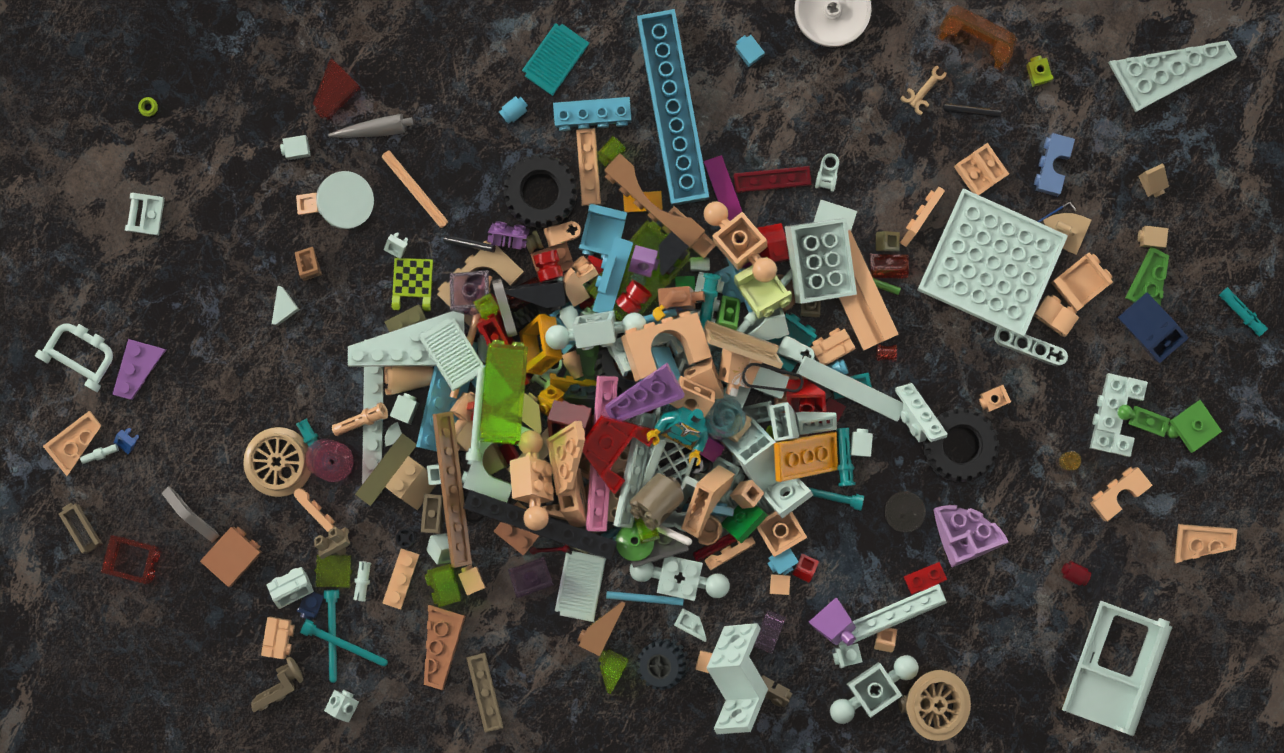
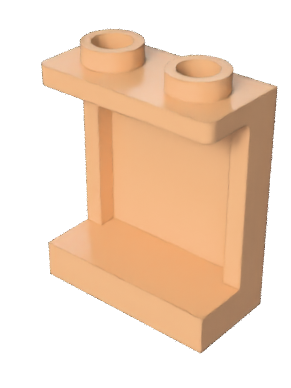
[1051,253,1113,311]

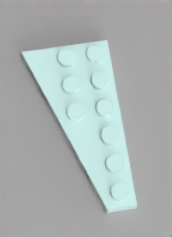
[1108,41,1237,112]
[348,308,464,367]

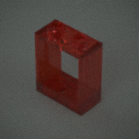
[101,535,160,584]

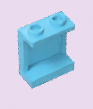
[579,204,627,259]

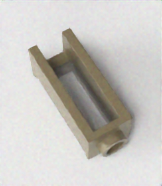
[59,503,103,554]

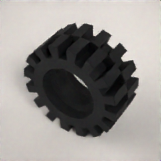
[512,303,540,332]

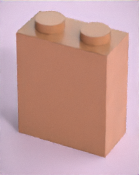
[200,527,262,587]

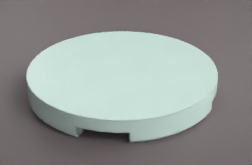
[316,171,374,229]

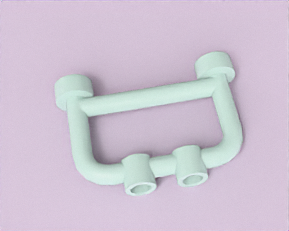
[35,324,113,393]

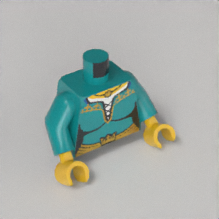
[647,407,708,466]

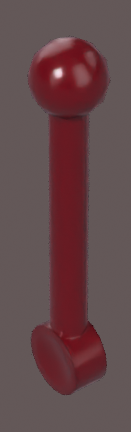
[530,545,570,555]

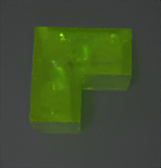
[425,564,462,607]

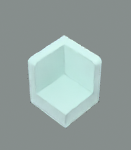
[427,533,451,565]

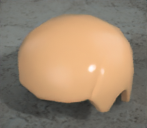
[697,515,723,546]

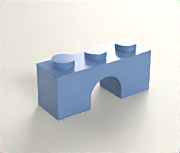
[1034,133,1075,196]

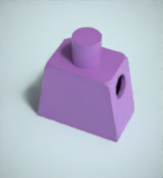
[809,598,856,646]

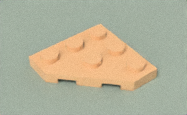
[546,421,585,495]

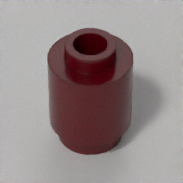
[1061,561,1091,586]

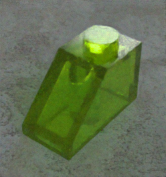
[598,648,629,694]

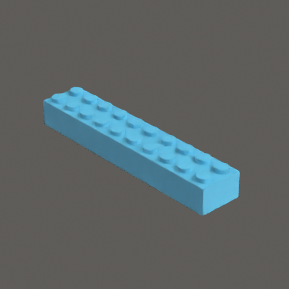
[637,9,709,206]

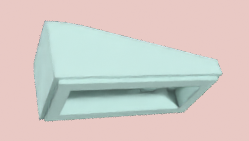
[796,412,837,435]

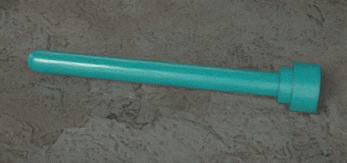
[808,487,864,511]
[324,590,339,683]
[300,619,388,666]

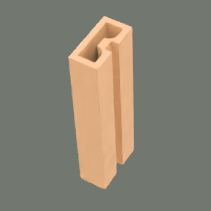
[839,230,898,350]

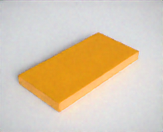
[774,432,838,482]

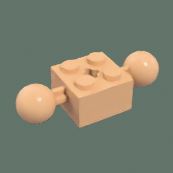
[704,201,777,282]
[510,430,554,531]

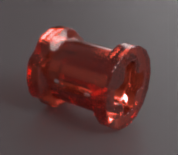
[876,344,897,362]

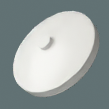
[794,0,871,47]

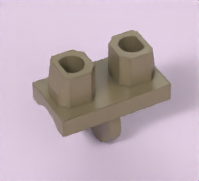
[314,527,350,559]

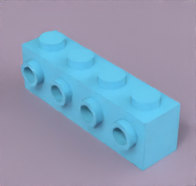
[553,97,631,131]

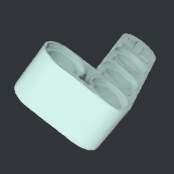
[994,327,1068,366]

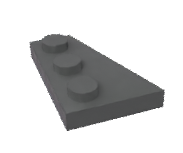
[631,531,689,568]

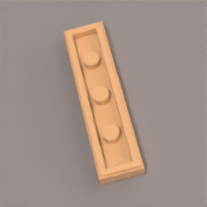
[576,128,601,206]

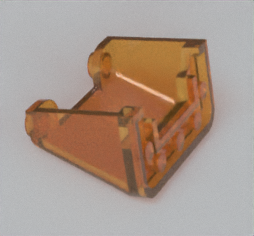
[934,5,1017,71]

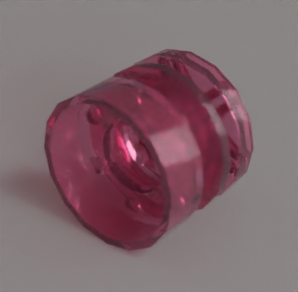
[305,439,353,482]

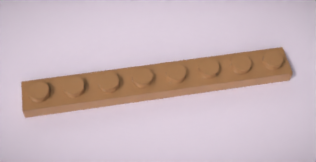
[432,411,472,568]

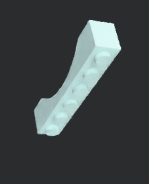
[678,307,789,360]

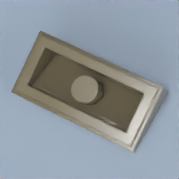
[421,494,444,534]

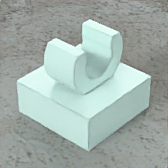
[384,233,408,259]

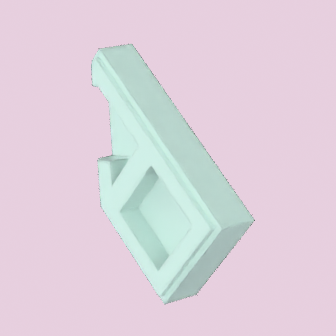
[674,609,707,642]

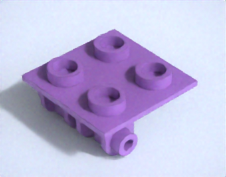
[487,222,530,250]

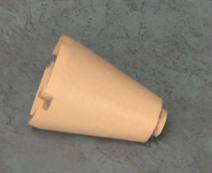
[384,366,434,395]

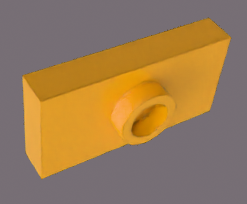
[623,191,662,213]

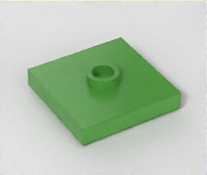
[1170,400,1222,453]

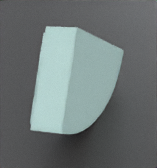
[385,422,402,447]

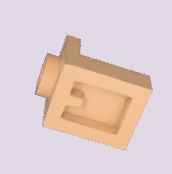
[296,193,319,215]

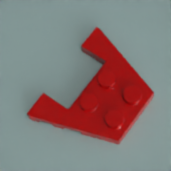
[582,415,655,494]

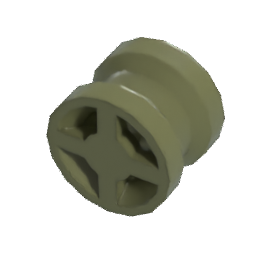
[524,231,544,254]

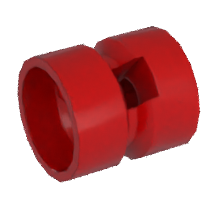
[533,250,564,282]
[616,280,652,314]

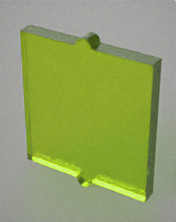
[315,555,352,588]

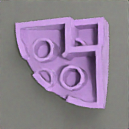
[934,505,1009,567]

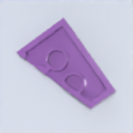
[113,339,166,400]

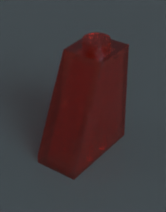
[313,58,361,120]

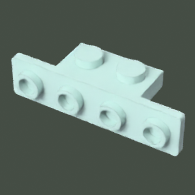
[895,383,947,442]

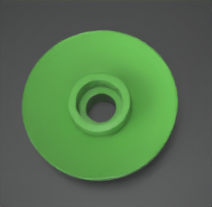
[616,522,654,561]

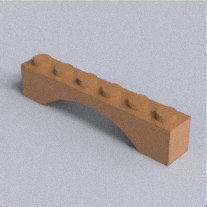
[604,153,705,249]

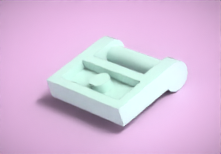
[125,193,165,236]

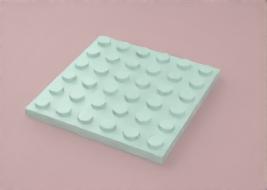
[917,189,1068,338]

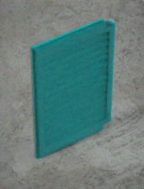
[522,23,590,96]

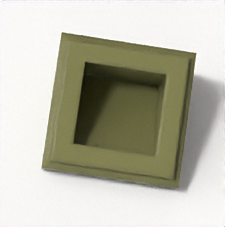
[876,231,900,252]

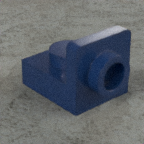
[297,592,324,620]

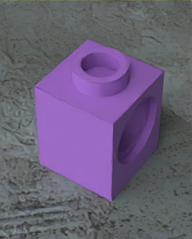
[628,245,659,277]

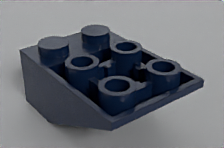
[1118,292,1188,363]

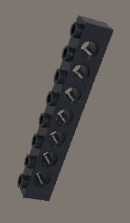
[463,490,617,560]

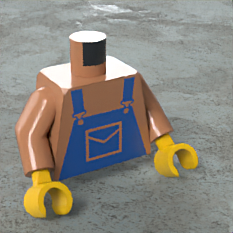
[653,286,705,321]

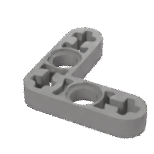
[492,278,517,338]
[162,486,219,543]

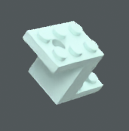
[717,411,813,518]
[707,623,768,734]

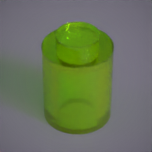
[597,136,626,166]

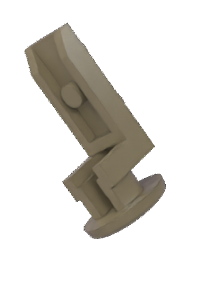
[251,657,303,712]

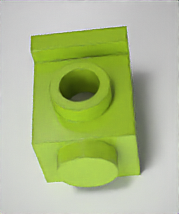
[1026,56,1053,87]

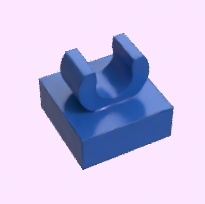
[114,428,139,454]

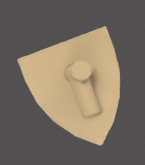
[1043,213,1091,255]

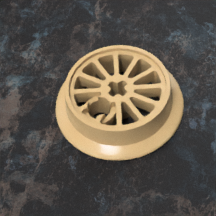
[244,427,313,497]
[906,670,971,741]

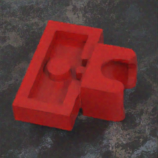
[904,562,947,595]

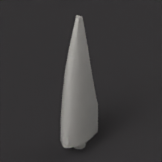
[328,114,413,138]

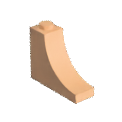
[681,465,735,538]

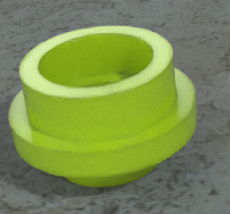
[138,97,158,117]

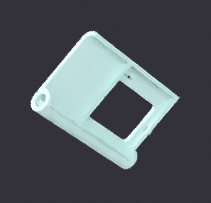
[1062,601,1172,736]

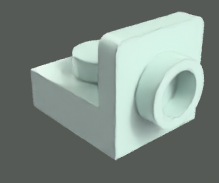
[833,643,862,668]

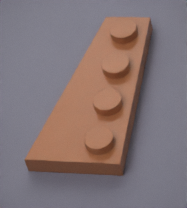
[424,605,466,690]

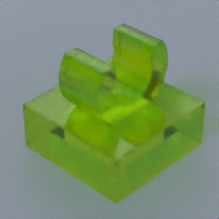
[473,293,499,320]

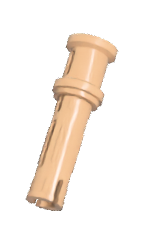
[332,402,388,436]

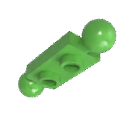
[1117,405,1179,438]

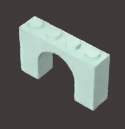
[461,414,533,503]

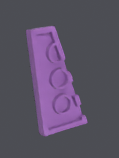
[605,362,685,421]

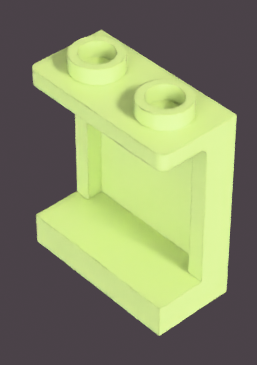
[734,257,792,319]

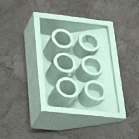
[785,218,857,303]

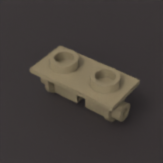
[761,675,792,707]

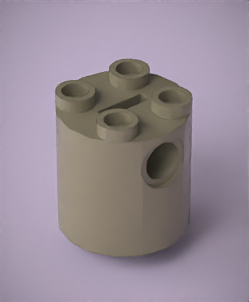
[630,473,684,531]

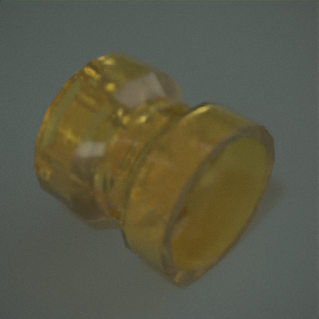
[1059,451,1081,471]

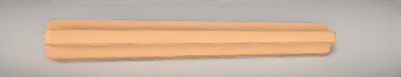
[382,151,448,228]

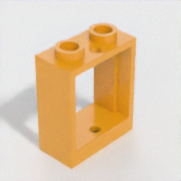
[519,314,562,375]

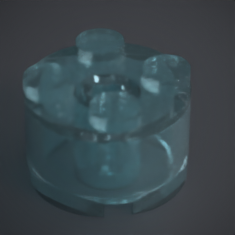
[705,397,746,440]

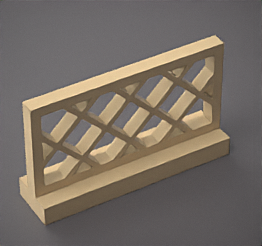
[703,320,783,369]

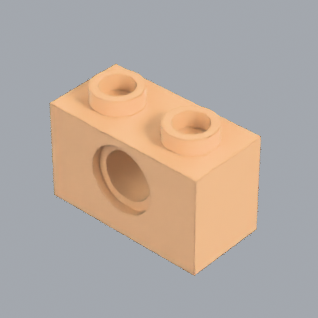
[669,376,715,417]

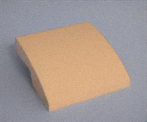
[954,143,1009,195]

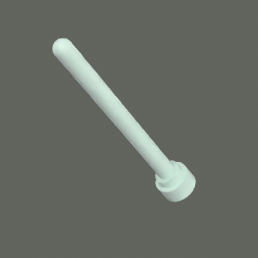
[466,367,485,461]

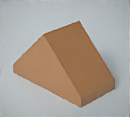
[295,247,322,281]

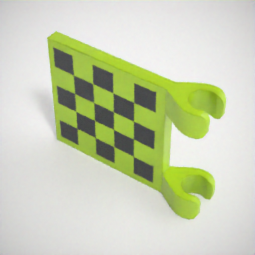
[392,258,433,311]

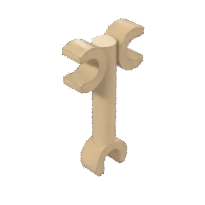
[900,66,947,115]

